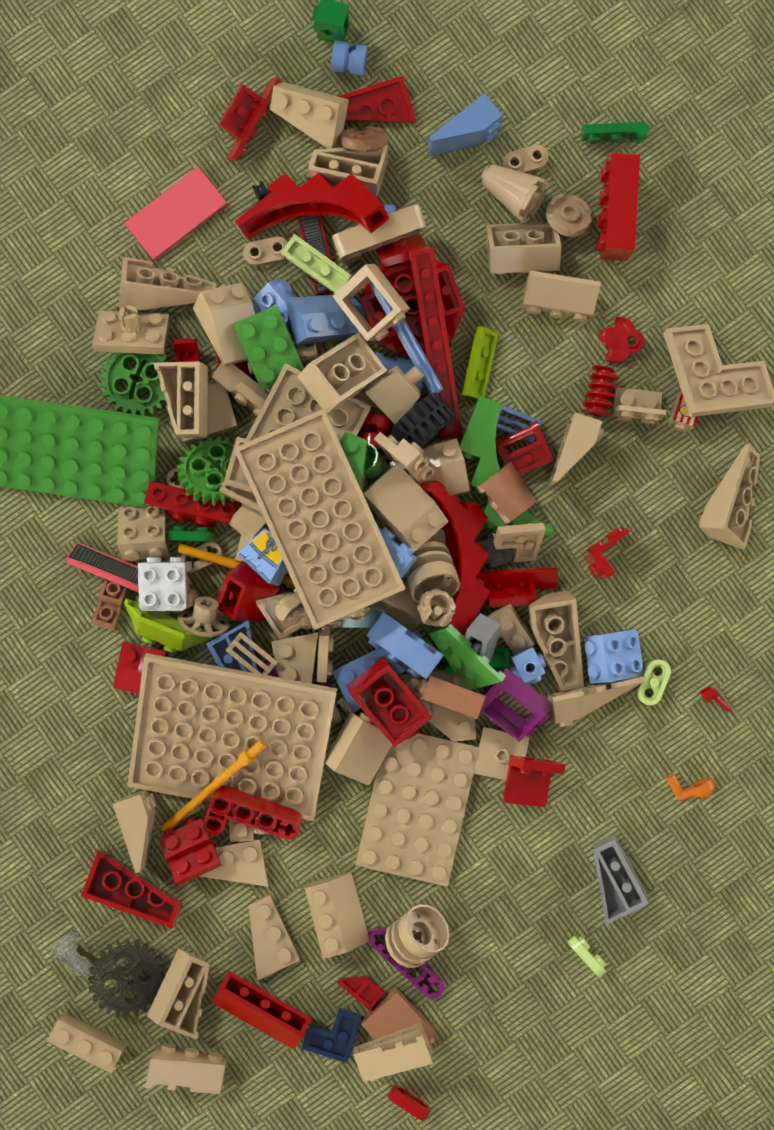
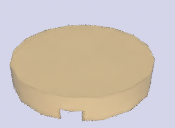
[546,193,592,237]

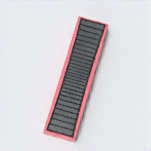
[67,542,139,592]

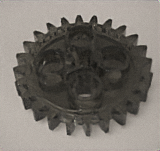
[88,938,166,1018]

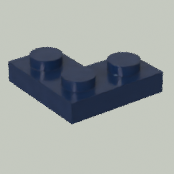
[302,1008,362,1063]

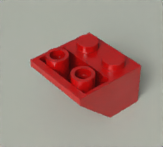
[217,561,281,622]

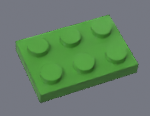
[233,305,304,390]

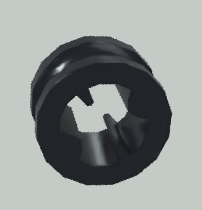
[252,181,269,201]

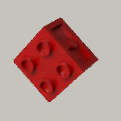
[503,755,566,807]

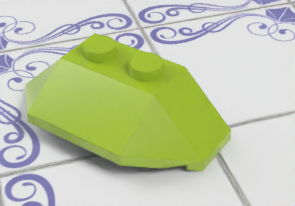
[124,598,216,654]

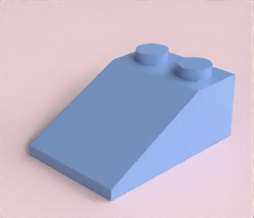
[428,93,503,156]

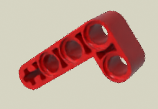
[203,785,302,839]

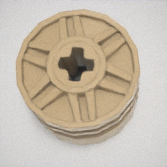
[405,541,460,603]
[385,904,450,968]

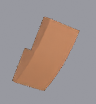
[91,579,128,631]

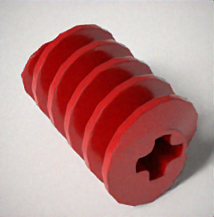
[581,365,620,417]

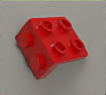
[584,526,632,580]

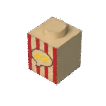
[669,393,699,432]

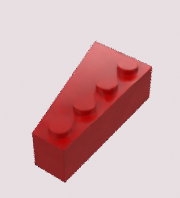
[81,849,183,928]

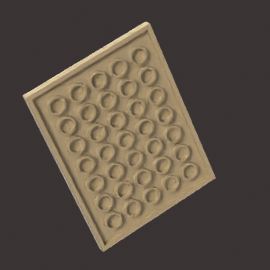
[127,653,337,821]

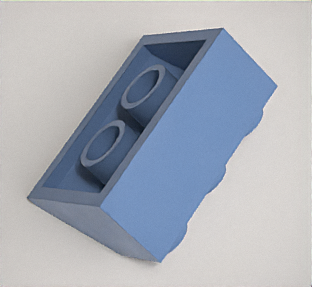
[286,295,368,346]

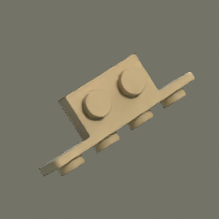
[211,362,269,417]

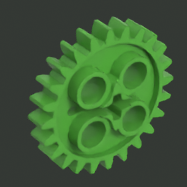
[99,352,169,416]
[177,435,236,506]

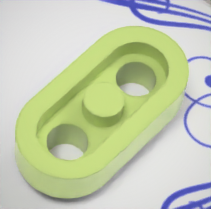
[637,659,671,705]
[568,935,607,978]

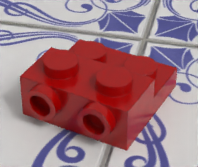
[158,818,222,886]

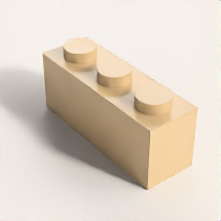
[47,1012,127,1074]

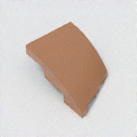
[477,462,536,524]

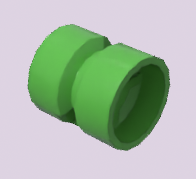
[364,443,388,483]

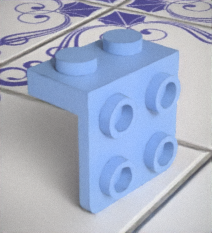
[252,278,297,330]
[583,630,644,683]

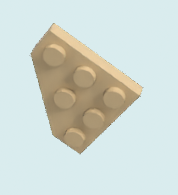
[401,671,476,742]

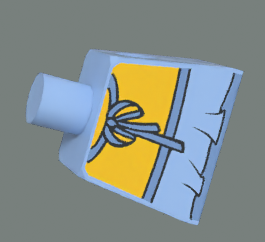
[237,529,287,586]

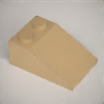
[193,283,255,366]
[297,333,388,415]
[548,412,604,486]
[363,464,449,552]
[113,790,157,873]

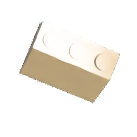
[486,222,561,275]
[521,271,601,322]
[305,871,370,959]

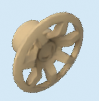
[178,597,229,637]

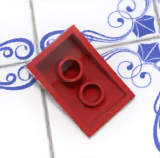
[347,656,433,747]

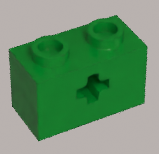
[312,0,350,43]

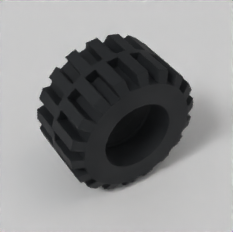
[391,393,455,449]

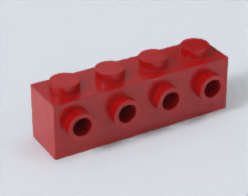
[211,971,312,1050]

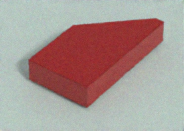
[337,976,386,1011]

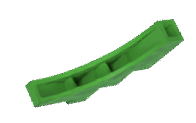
[459,396,554,539]

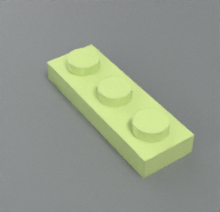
[281,234,352,294]

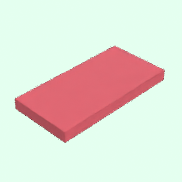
[125,167,227,261]

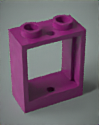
[480,668,552,742]

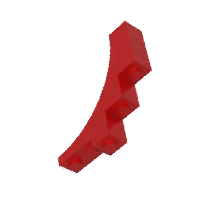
[235,173,390,240]
[420,480,490,636]

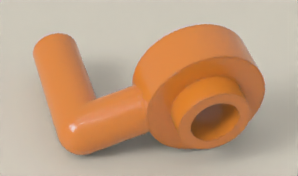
[666,774,715,801]

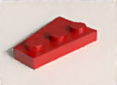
[337,75,417,123]

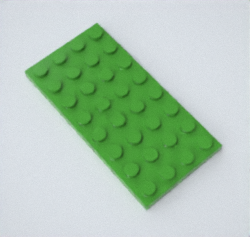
[0,395,160,508]

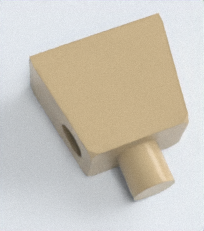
[365,366,424,424]

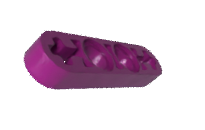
[370,926,444,999]

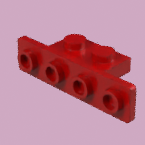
[218,76,282,161]
[144,482,242,527]
[476,567,558,607]

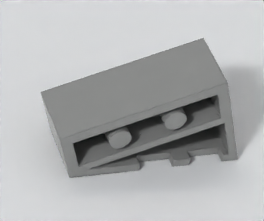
[593,833,649,925]

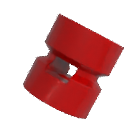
[359,413,393,455]

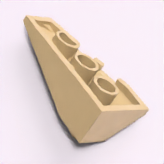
[368,439,470,496]
[699,444,760,549]
[529,591,584,692]
[547,676,644,727]

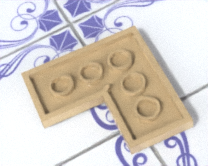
[663,324,774,417]

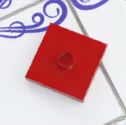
[375,233,427,268]

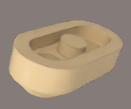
[502,145,548,174]
[243,236,288,267]

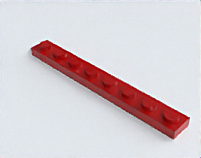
[409,246,463,440]

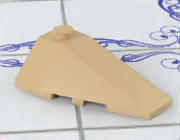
[118,257,216,310]

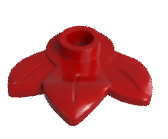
[598,317,645,363]

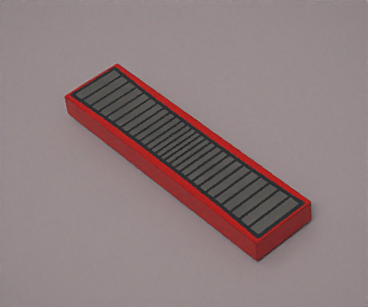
[297,215,332,296]

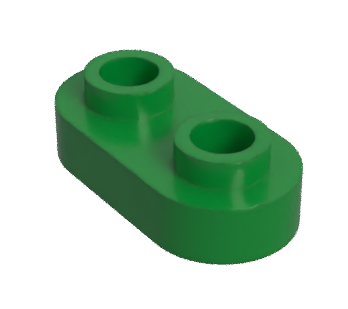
[168,526,215,542]

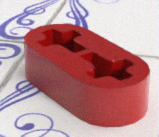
[387,1084,431,1121]

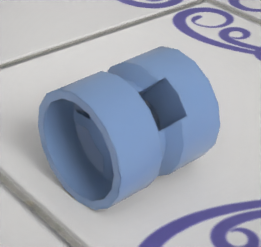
[331,40,368,77]

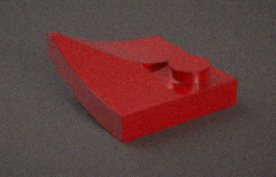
[113,642,169,694]

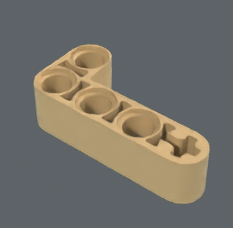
[332,204,427,264]

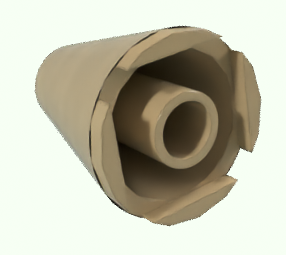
[481,164,549,223]

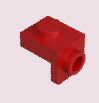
[173,338,200,362]

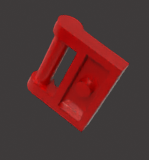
[495,420,555,475]

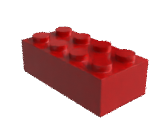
[596,153,640,261]

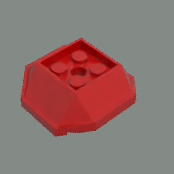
[360,260,466,359]

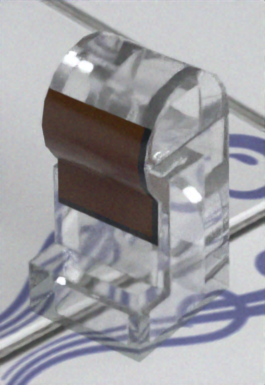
[51,928,95,977]

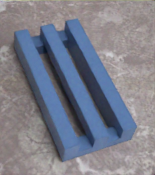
[496,405,543,443]

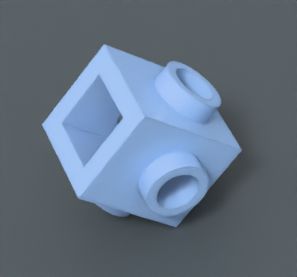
[510,647,546,685]

